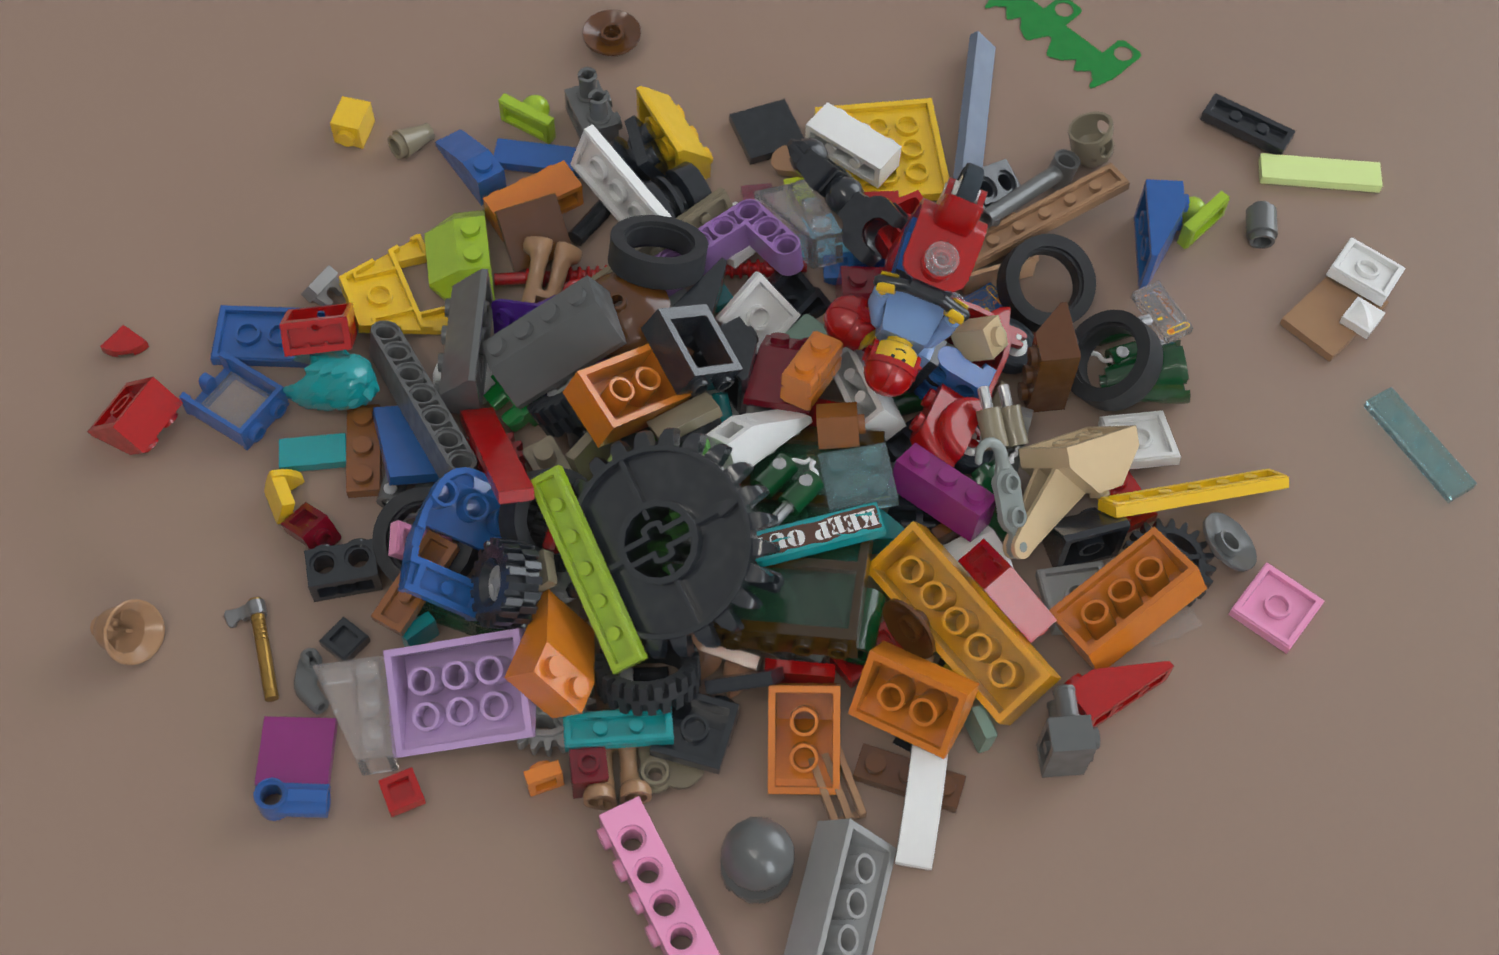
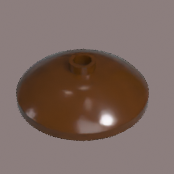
[595,272,671,359]

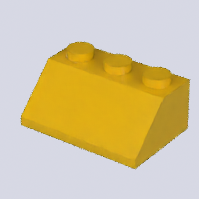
[636,86,713,179]

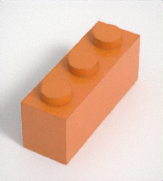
[483,160,584,242]

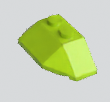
[424,210,495,301]

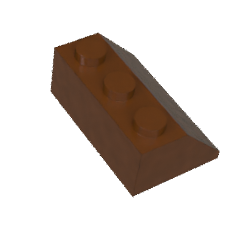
[1017,302,1081,413]

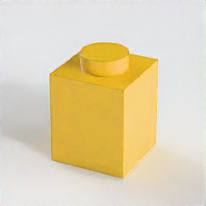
[330,96,375,149]

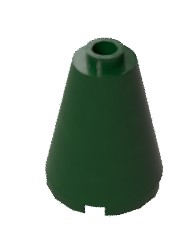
[1099,339,1191,404]

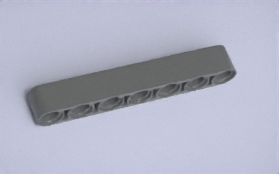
[369,320,477,478]

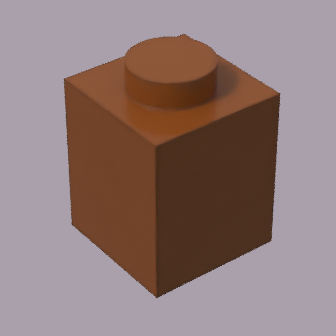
[816,402,866,449]

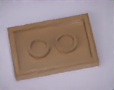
[1280,276,1389,362]

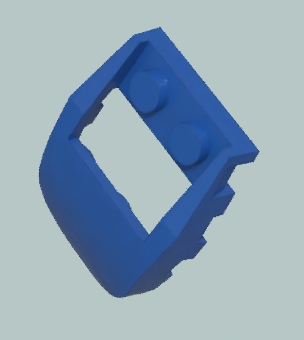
[398,467,501,621]

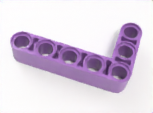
[655,199,804,297]

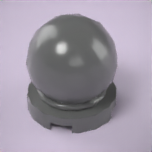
[720,817,795,904]

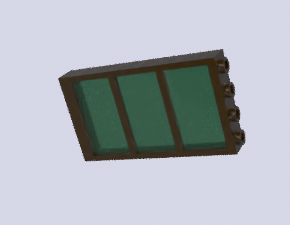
[714,426,886,659]

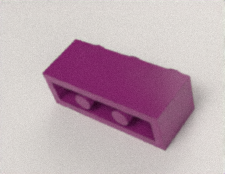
[889,443,996,542]

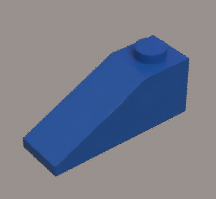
[435,129,507,206]

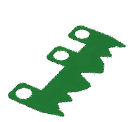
[985,0,1141,88]

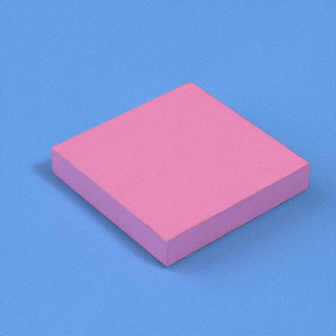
[1228,562,1325,654]

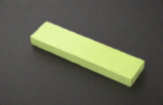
[1258,153,1383,193]

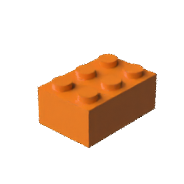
[563,343,692,448]

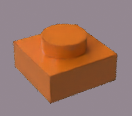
[523,760,565,797]

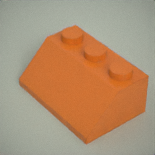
[848,641,980,759]

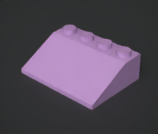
[383,628,536,758]

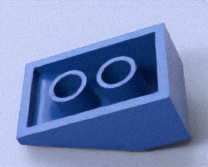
[1134,179,1189,292]

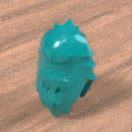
[283,350,380,412]

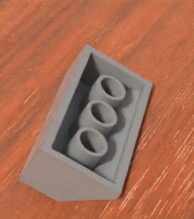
[784,819,897,955]

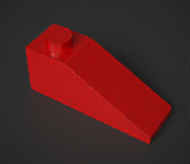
[1064,661,1174,727]

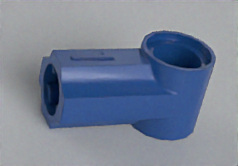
[254,778,331,821]

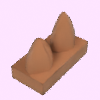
[692,635,763,699]

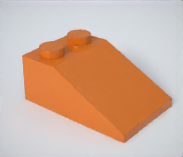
[504,589,594,719]
[768,683,841,795]

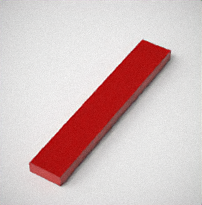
[460,407,535,504]

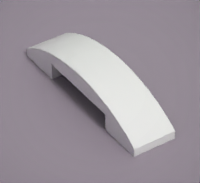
[895,744,948,870]

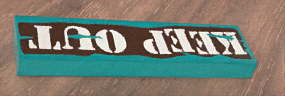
[756,502,886,567]

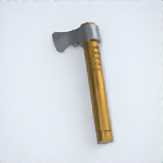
[224,597,279,702]

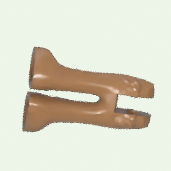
[521,236,583,303]
[583,709,652,810]

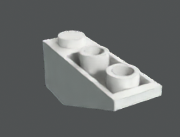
[706,409,813,469]

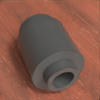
[1246,201,1278,249]

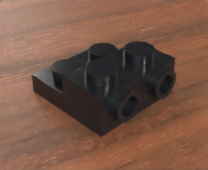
[650,692,740,775]

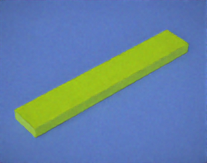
[530,465,648,674]

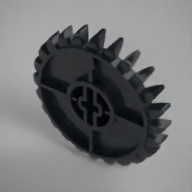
[558,428,780,659]

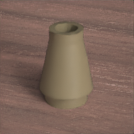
[388,123,435,159]

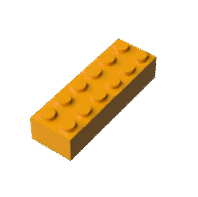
[869,521,1061,726]

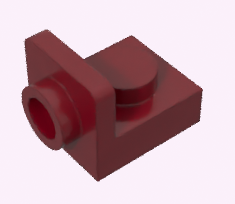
[280,502,342,550]
[569,746,609,799]

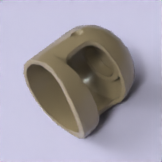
[1068,111,1114,167]

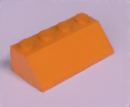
[1049,526,1207,669]

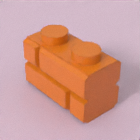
[780,331,843,411]

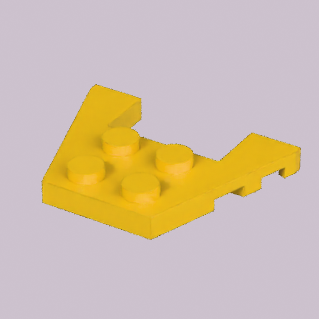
[339,233,448,335]

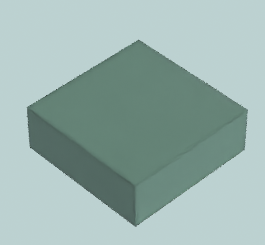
[964,705,998,753]

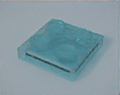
[818,443,899,513]

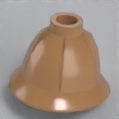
[90,599,165,665]

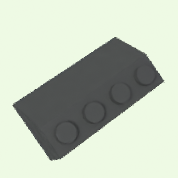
[434,269,493,414]
[482,275,627,409]

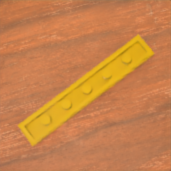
[1098,468,1289,518]

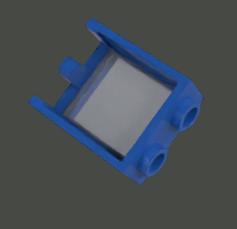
[179,350,289,451]

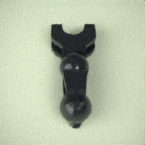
[787,138,910,267]

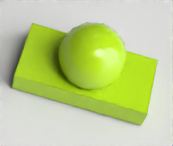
[498,93,556,144]
[1177,190,1230,249]

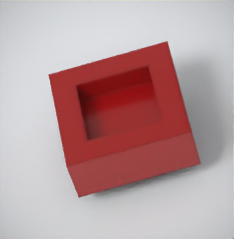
[378,767,426,817]

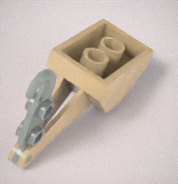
[975,425,1139,559]

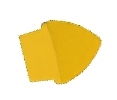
[264,469,305,525]

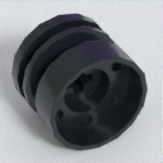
[643,161,712,218]

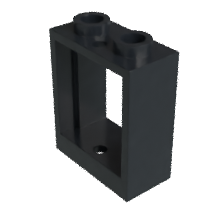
[641,304,743,395]

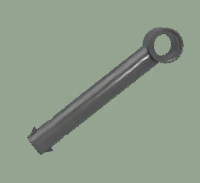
[979,149,1081,228]

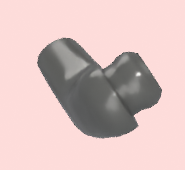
[294,648,329,715]

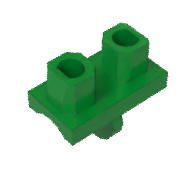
[483,375,538,432]

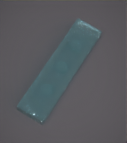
[1364,387,1477,503]

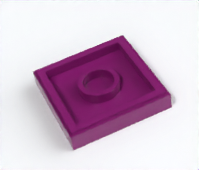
[254,716,338,787]

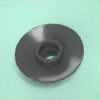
[1203,512,1257,572]

